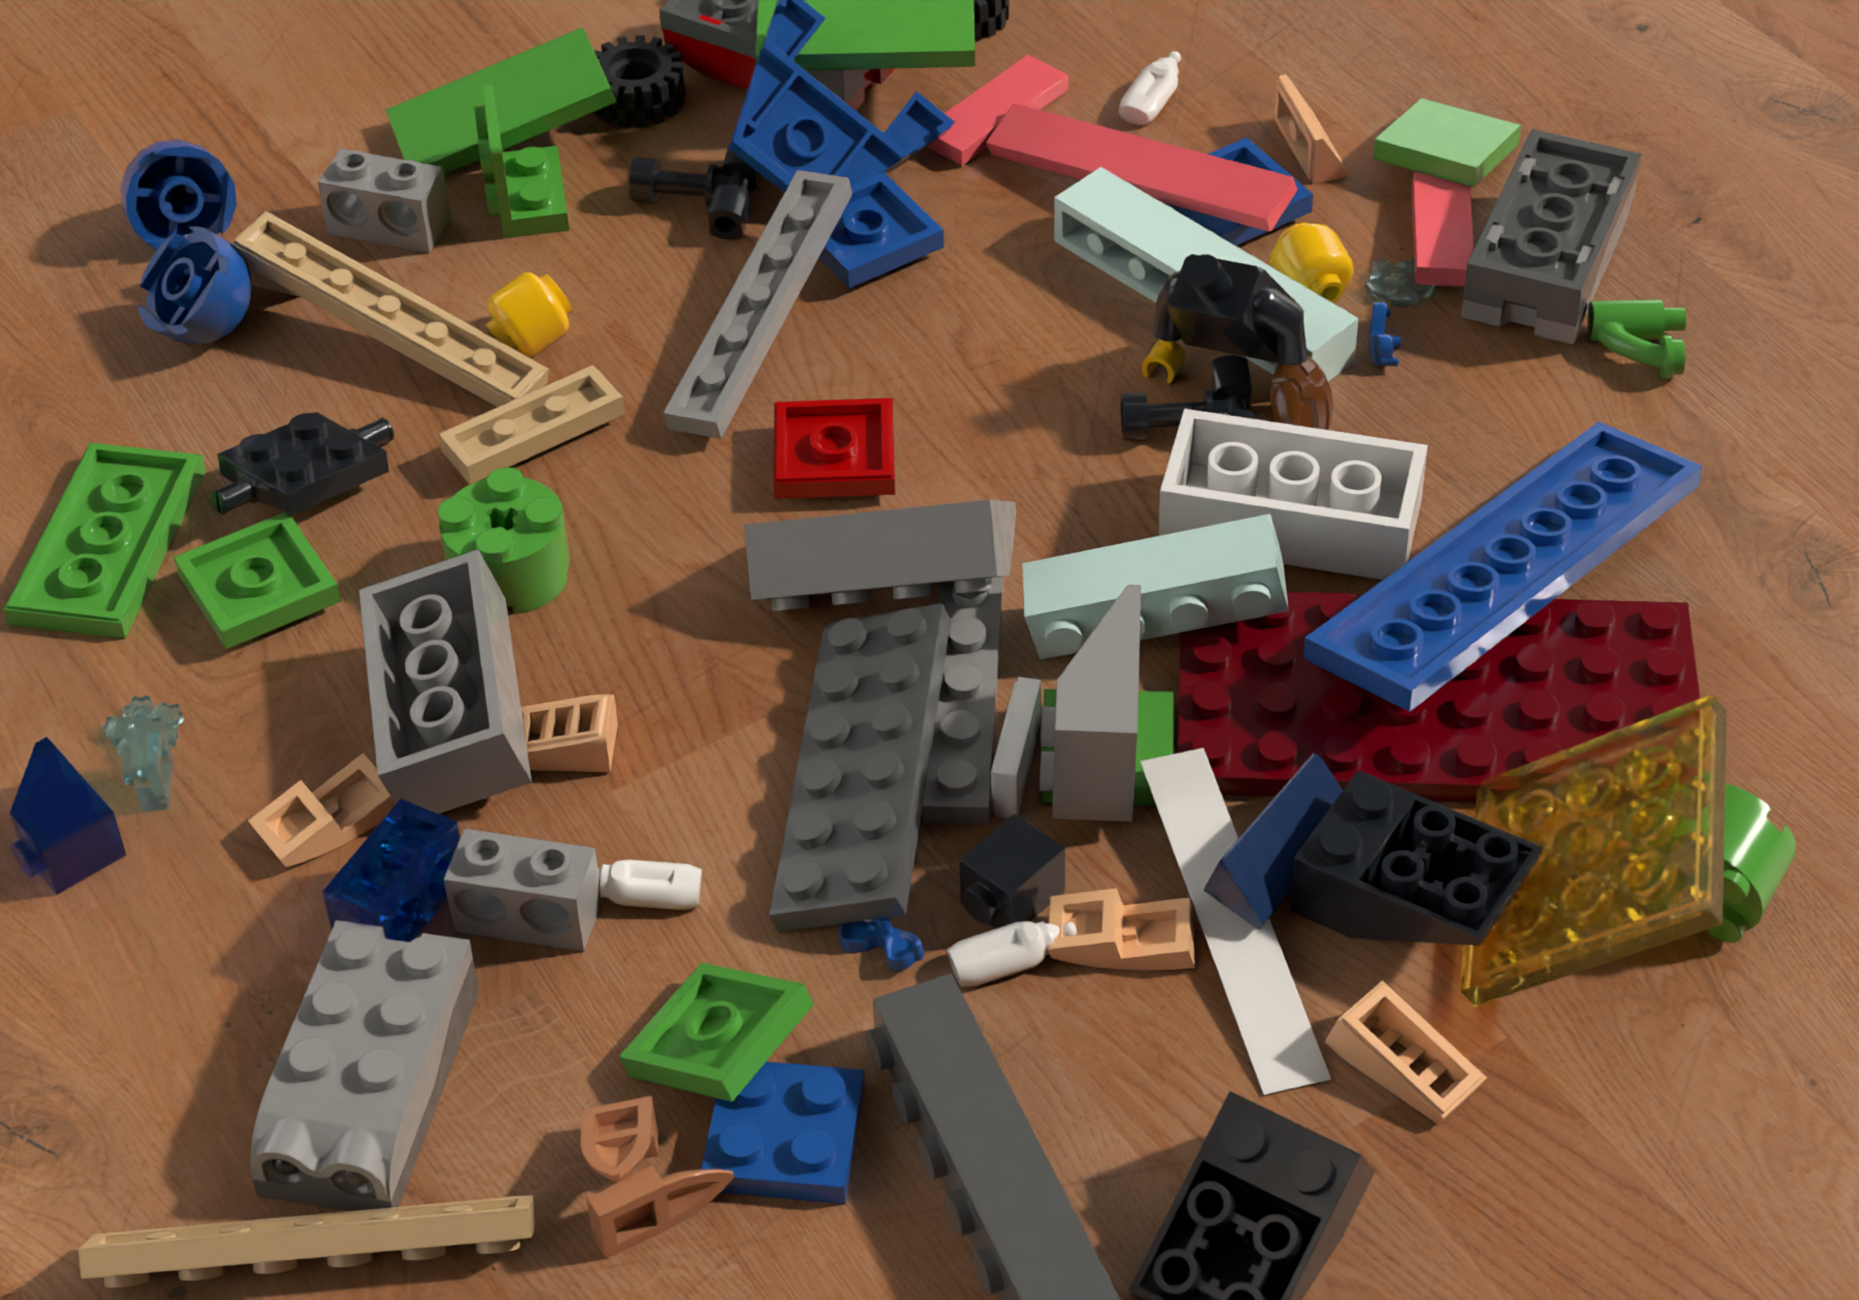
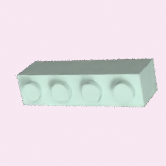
[1022,514,1289,660]

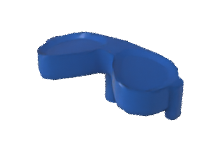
[1369,302,1401,366]
[839,917,924,972]

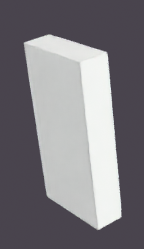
[991,677,1041,818]

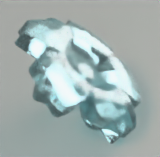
[1364,259,1436,307]
[102,695,184,759]

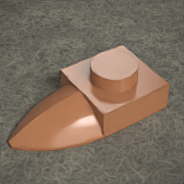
[580,1096,658,1182]
[586,1165,734,1259]

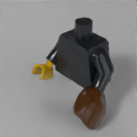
[1141,254,1333,430]

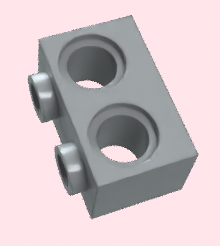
[318,149,451,253]
[444,828,603,952]

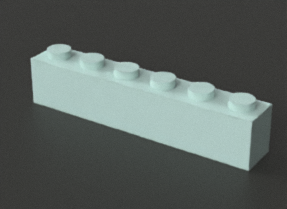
[1054,167,1358,382]

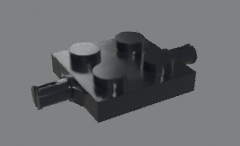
[210,412,394,516]

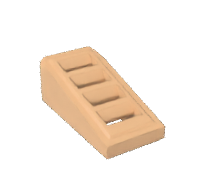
[521,694,618,772]
[1325,981,1487,1125]

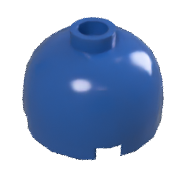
[120,139,237,250]
[138,226,252,345]

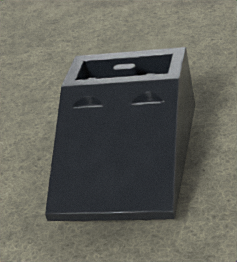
[1291,770,1543,946]
[1129,1091,1375,1300]

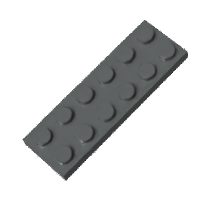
[769,603,951,932]

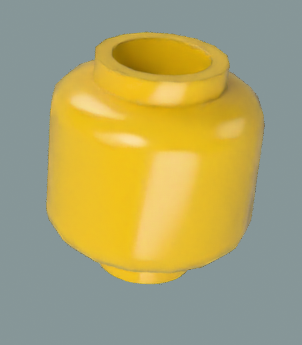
[1269,223,1354,304]
[484,272,573,358]

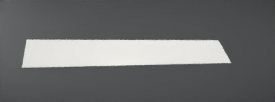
[1140,748,1331,1095]

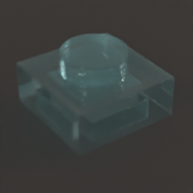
[122,717,173,811]

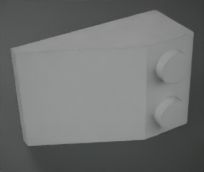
[1040,585,1141,822]

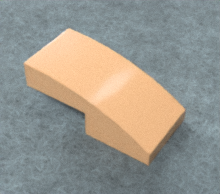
[248,753,399,867]
[1048,888,1196,971]

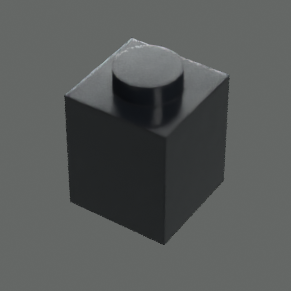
[959,814,1065,929]

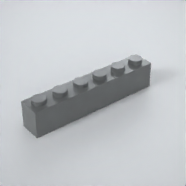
[866,973,1120,1300]

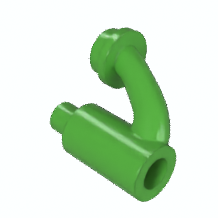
[1587,299,1686,379]

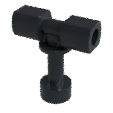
[629,149,761,240]
[1120,355,1257,441]

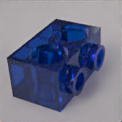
[322,798,460,942]

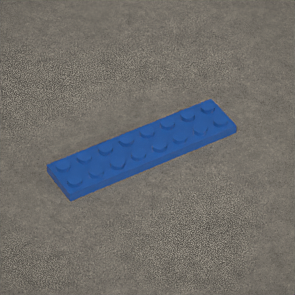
[1304,422,1702,712]

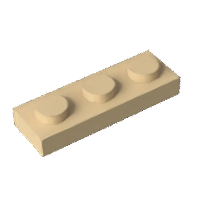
[438,365,625,484]

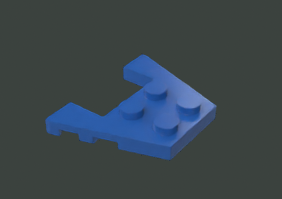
[728,0,955,193]

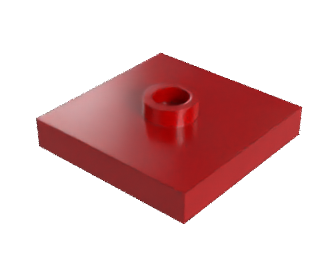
[773,398,895,499]

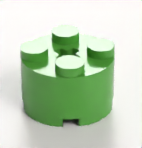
[438,467,570,614]
[1633,779,1796,943]

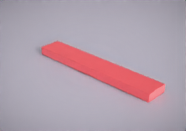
[986,103,1297,232]

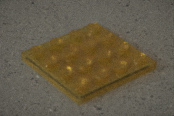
[1460,694,1727,1006]

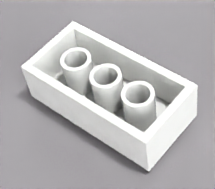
[1158,409,1428,580]

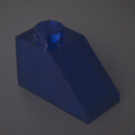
[10,737,127,895]

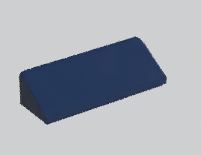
[1203,753,1343,930]

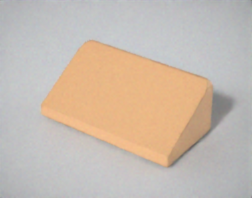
[1274,75,1348,184]

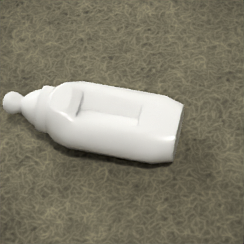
[1118,51,1181,125]
[598,859,702,910]
[947,921,1077,987]

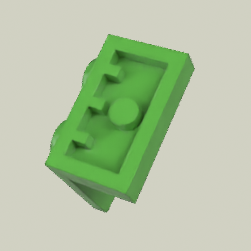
[474,84,569,239]

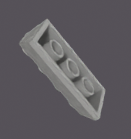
[744,500,1016,611]

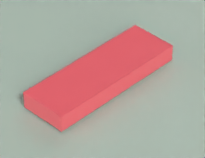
[926,55,1068,166]
[1411,172,1474,287]

